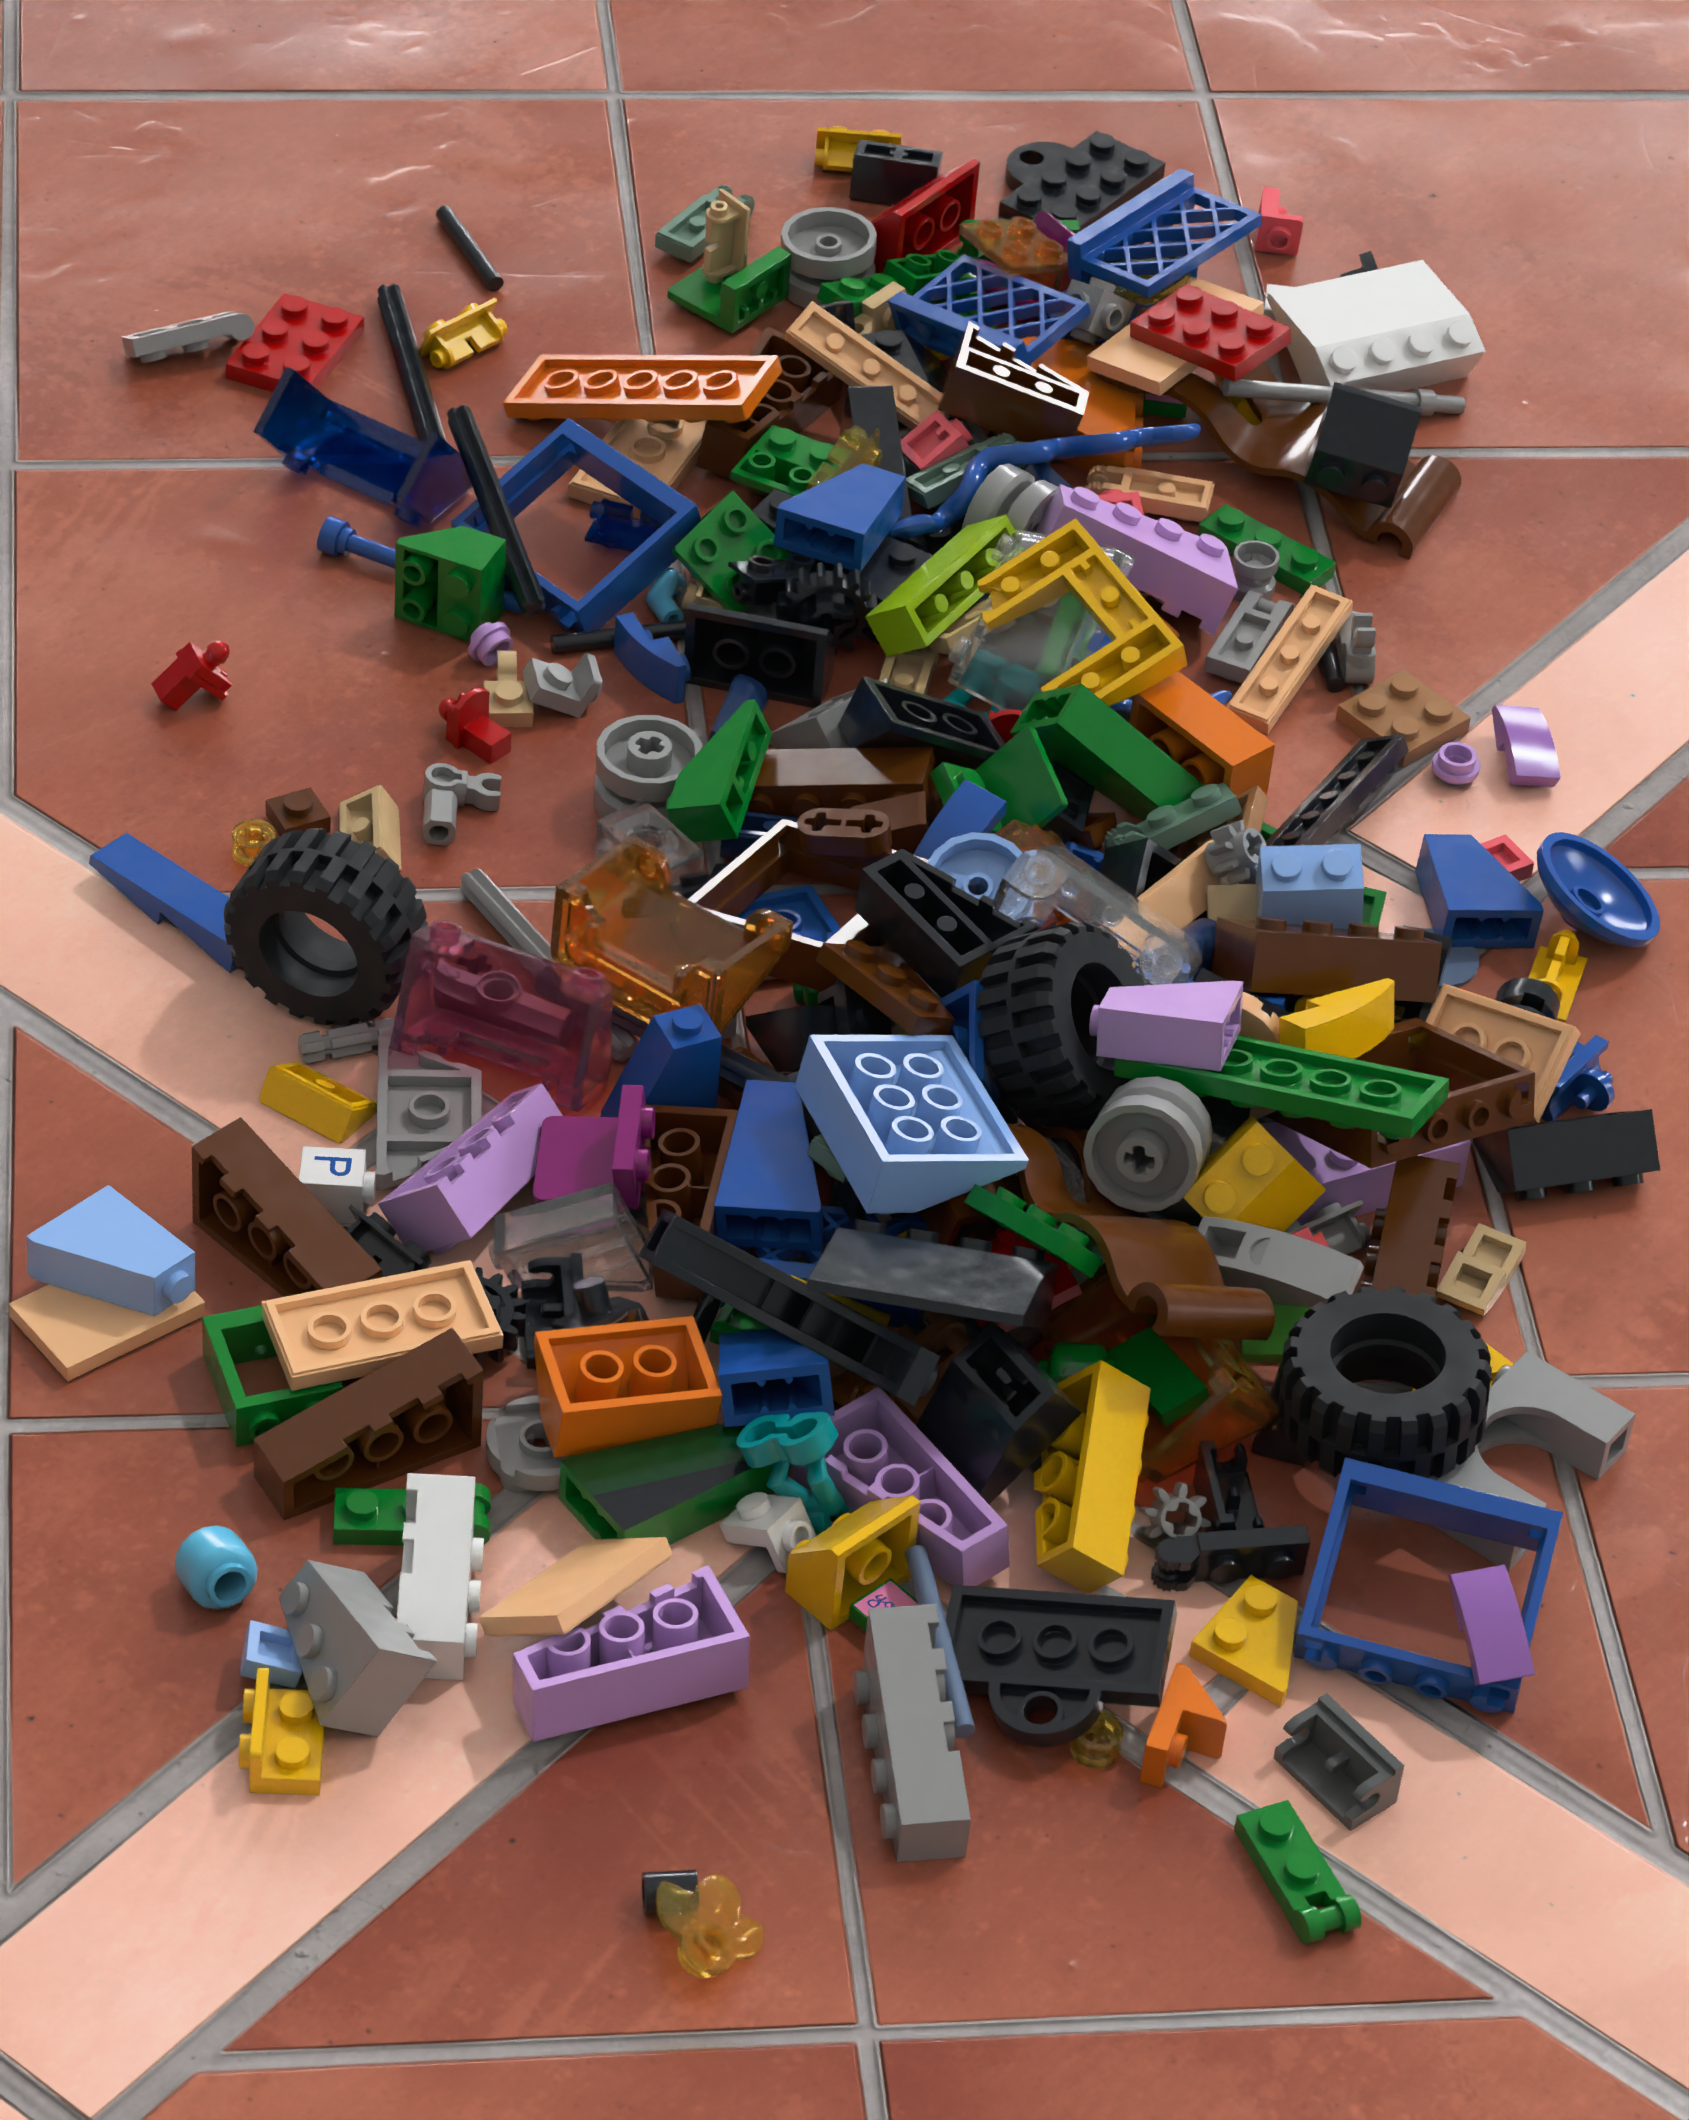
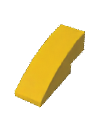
[1279,978,1394,1059]

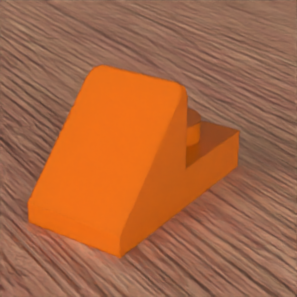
[1139,1662,1227,1788]

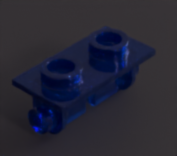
[584,498,662,552]

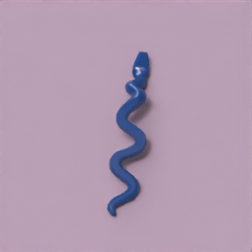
[887,423,1201,539]

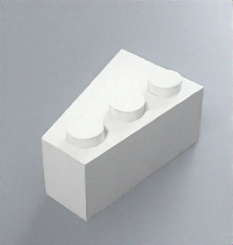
[397,1473,484,1680]

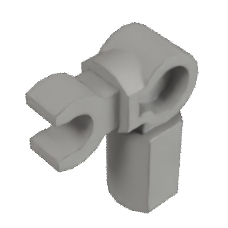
[1335,611,1376,684]
[422,763,502,846]

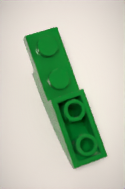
[817,250,968,318]

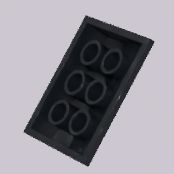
[806,1219,1059,1328]

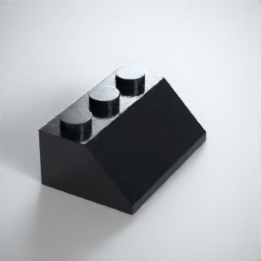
[684,603,836,708]
[838,676,1006,770]
[1473,1109,1660,1201]

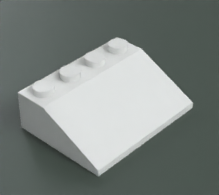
[1266,260,1486,392]

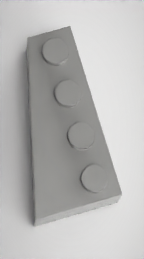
[853,1604,971,1862]

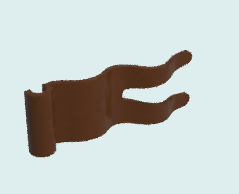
[1096,308,1461,560]
[1006,1112,1275,1340]

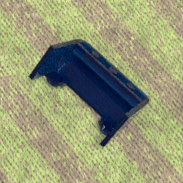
[253,367,472,527]

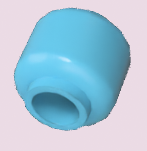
[175,1525,258,1610]

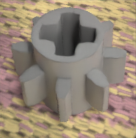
[1205,820,1266,884]
[1139,1482,1211,1539]

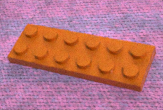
[503,354,782,423]

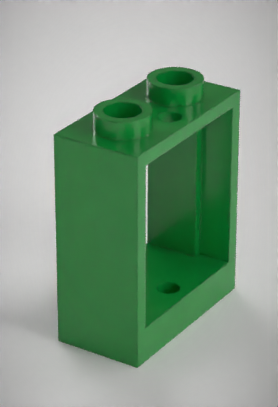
[202,1305,343,1447]

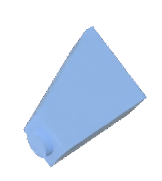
[26,1185,196,1316]

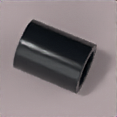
[641,1869,699,1914]

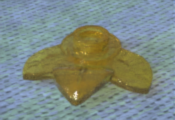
[656,1874,764,1979]

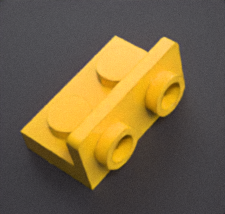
[239,1668,325,1796]

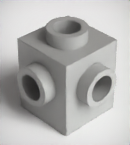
[1057,277,1135,345]

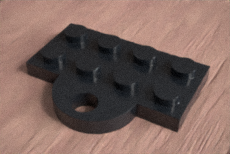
[998,131,1166,231]
[946,1585,1177,1747]

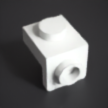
[719,1492,817,1573]

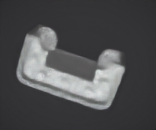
[947,529,1135,711]
[993,844,1202,985]

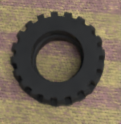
[223,828,429,1026]
[976,921,1145,1128]
[1279,1286,1492,1479]

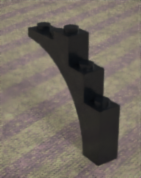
[638,1208,941,1406]

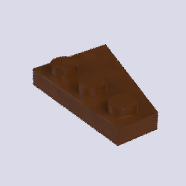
[816,940,955,1035]

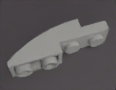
[1192,1216,1364,1307]

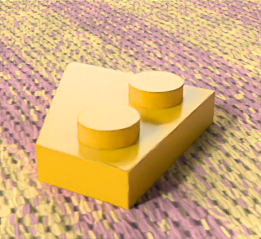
[1189,1575,1298,1708]

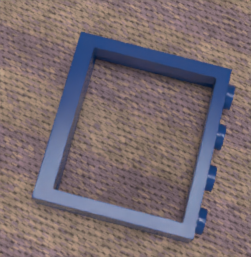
[451,418,701,632]
[1294,1457,1563,1713]

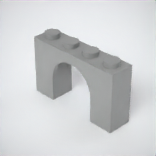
[1429,1351,1636,1572]

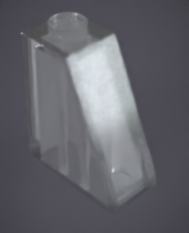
[488,1182,653,1292]

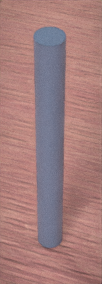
[905,1545,975,1738]

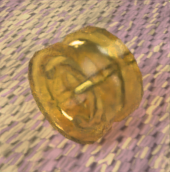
[232,819,276,866]
[1070,1712,1124,1769]

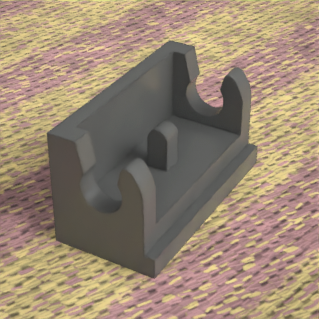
[1273,1693,1404,1831]

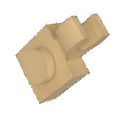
[854,281,906,335]
[483,651,534,727]

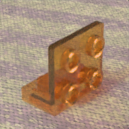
[959,216,1071,292]

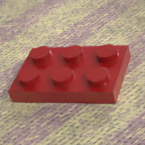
[1130,284,1291,382]
[226,293,364,402]

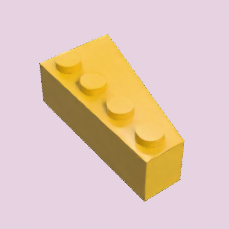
[1034,1360,1151,1594]

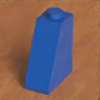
[774,463,906,573]
[1415,834,1544,948]
[600,1004,722,1117]
[719,1328,835,1427]

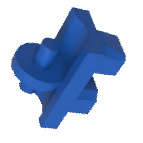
[1541,1035,1615,1122]

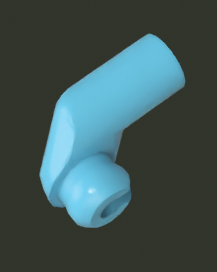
[645,568,686,623]

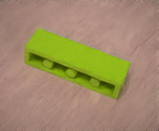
[865,515,1025,657]

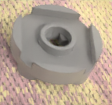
[486,1395,570,1492]

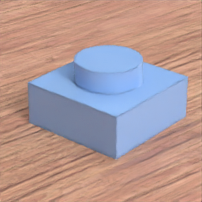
[240,1620,302,1689]

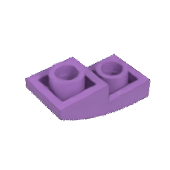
[1492,705,1561,787]
[1448,1565,1535,1686]

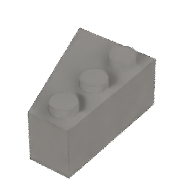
[279,1560,437,1737]

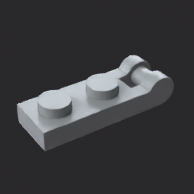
[121,311,255,363]
[1204,590,1294,683]

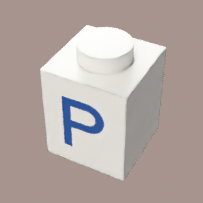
[299,1146,376,1224]

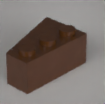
[938,321,1089,443]

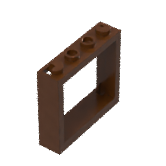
[677,819,929,992]
[1266,1018,1535,1169]

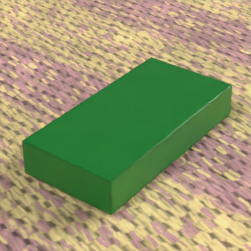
[1107,1326,1210,1427]

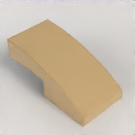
[1436,1223,1526,1316]

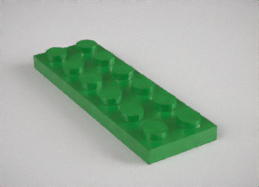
[1114,1035,1449,1139]

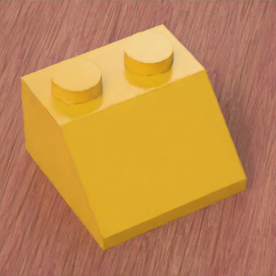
[1183,1115,1326,1232]
[785,1495,921,1631]

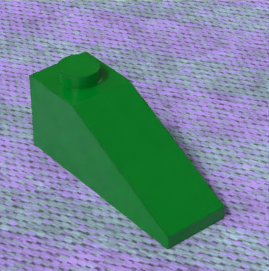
[666,699,772,843]

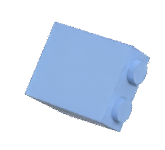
[1255,844,1364,929]

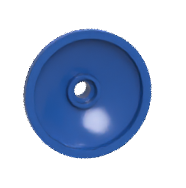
[1537,832,1660,947]

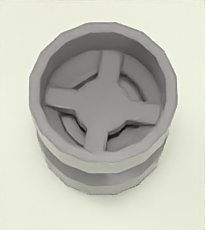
[1232,540,1280,602]

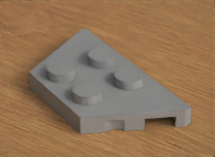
[376,1036,482,1190]

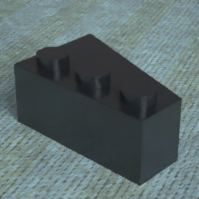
[855,849,1039,998]

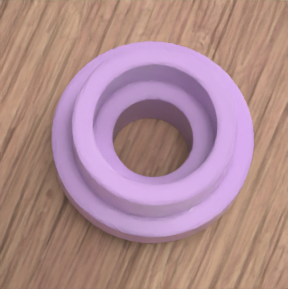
[468,622,513,666]
[1432,742,1480,785]

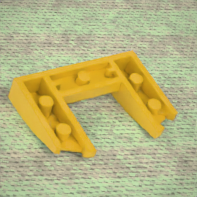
[977,518,1188,706]

